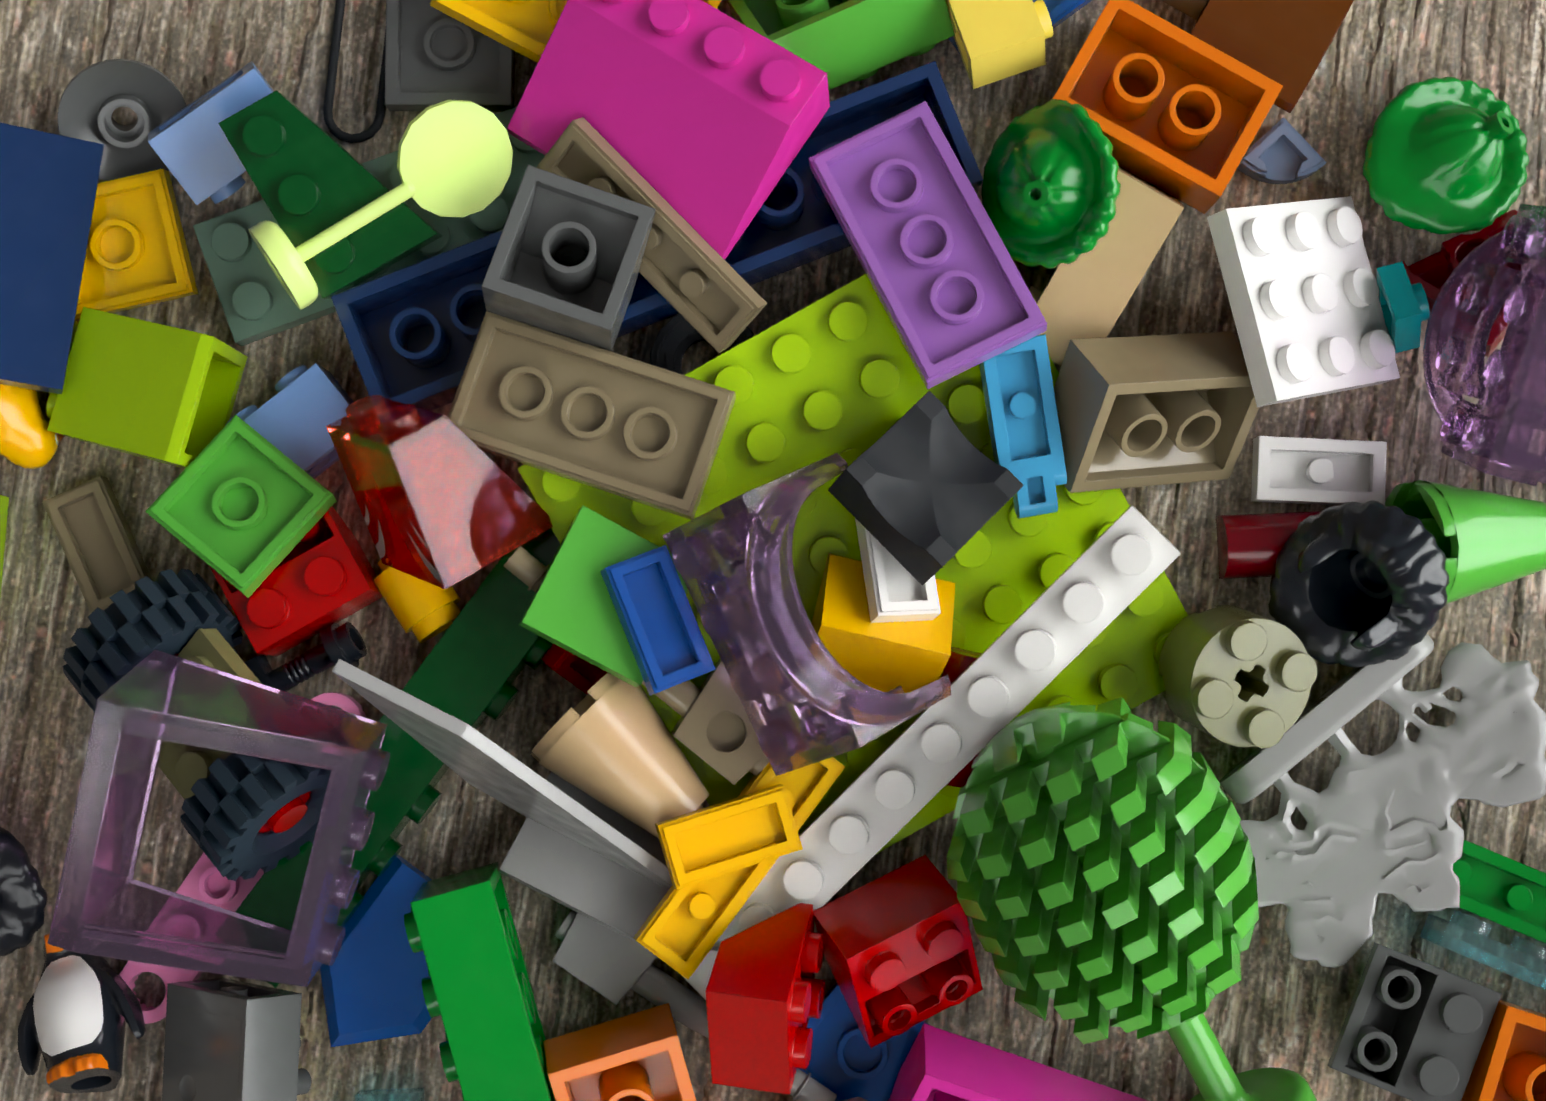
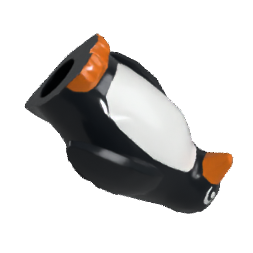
[18,923,146,1094]

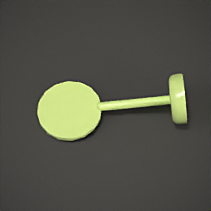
[248,100,513,310]

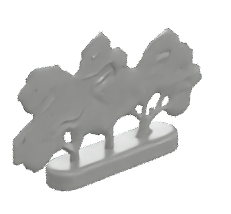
[1219,634,1546,968]

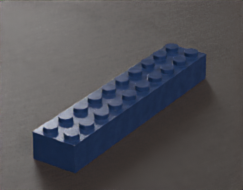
[331,61,983,426]

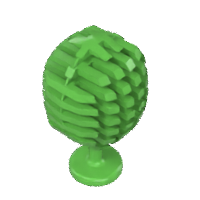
[946,697,1317,1101]

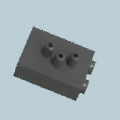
[162,978,312,1101]

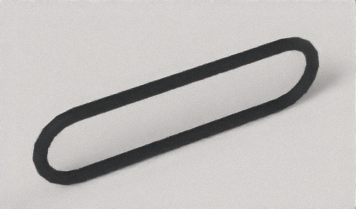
[323,0,386,143]

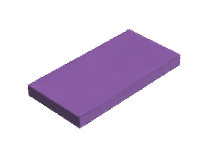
[808,101,1047,390]

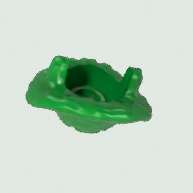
[1362,77,1529,235]
[981,99,1121,269]

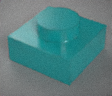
[1376,261,1430,353]

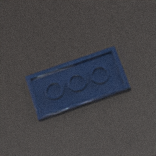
[0,123,104,395]

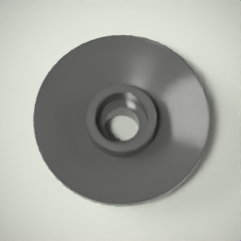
[57,59,187,181]

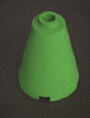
[1385,480,1546,604]

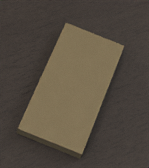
[441,311,736,520]

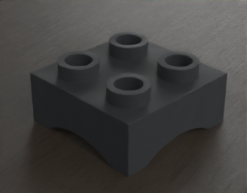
[828,391,1024,586]

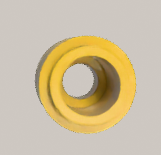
[373,544,461,643]

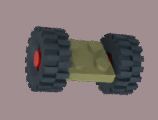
[62,569,362,881]

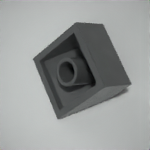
[482,165,656,352]

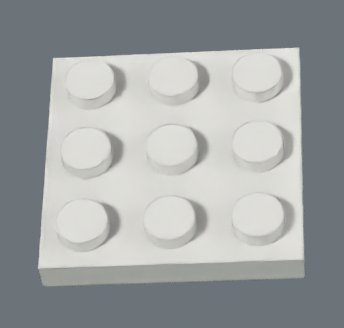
[1207,196,1400,407]

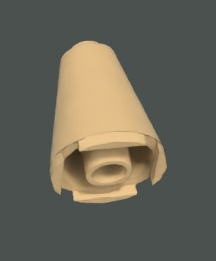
[531,673,710,839]

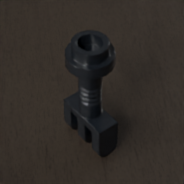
[244,622,367,714]

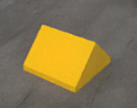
[798,553,956,709]

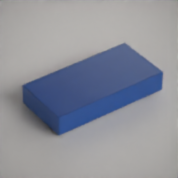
[600,545,716,696]

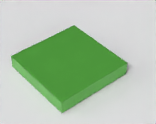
[145,415,337,598]
[518,505,699,687]

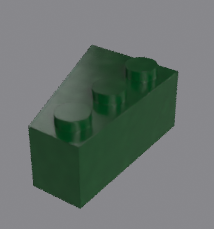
[218,90,442,299]

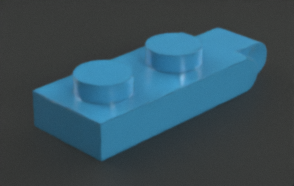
[979,334,1067,519]

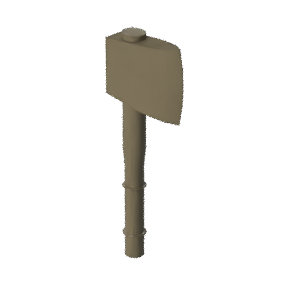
[503,546,817,785]

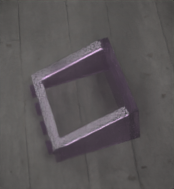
[48,649,390,987]

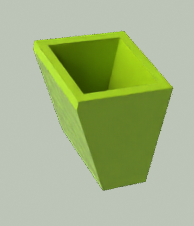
[46,307,248,469]

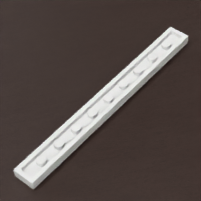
[680,505,1181,1000]

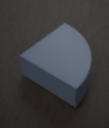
[1237,117,1327,184]

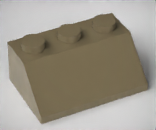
[1054,331,1259,493]

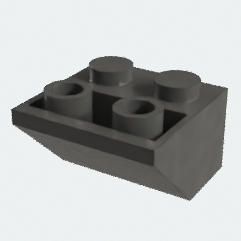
[1328,942,1501,1101]

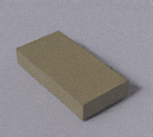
[42,476,153,613]

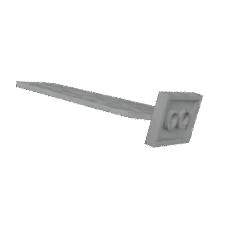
[332,659,673,944]

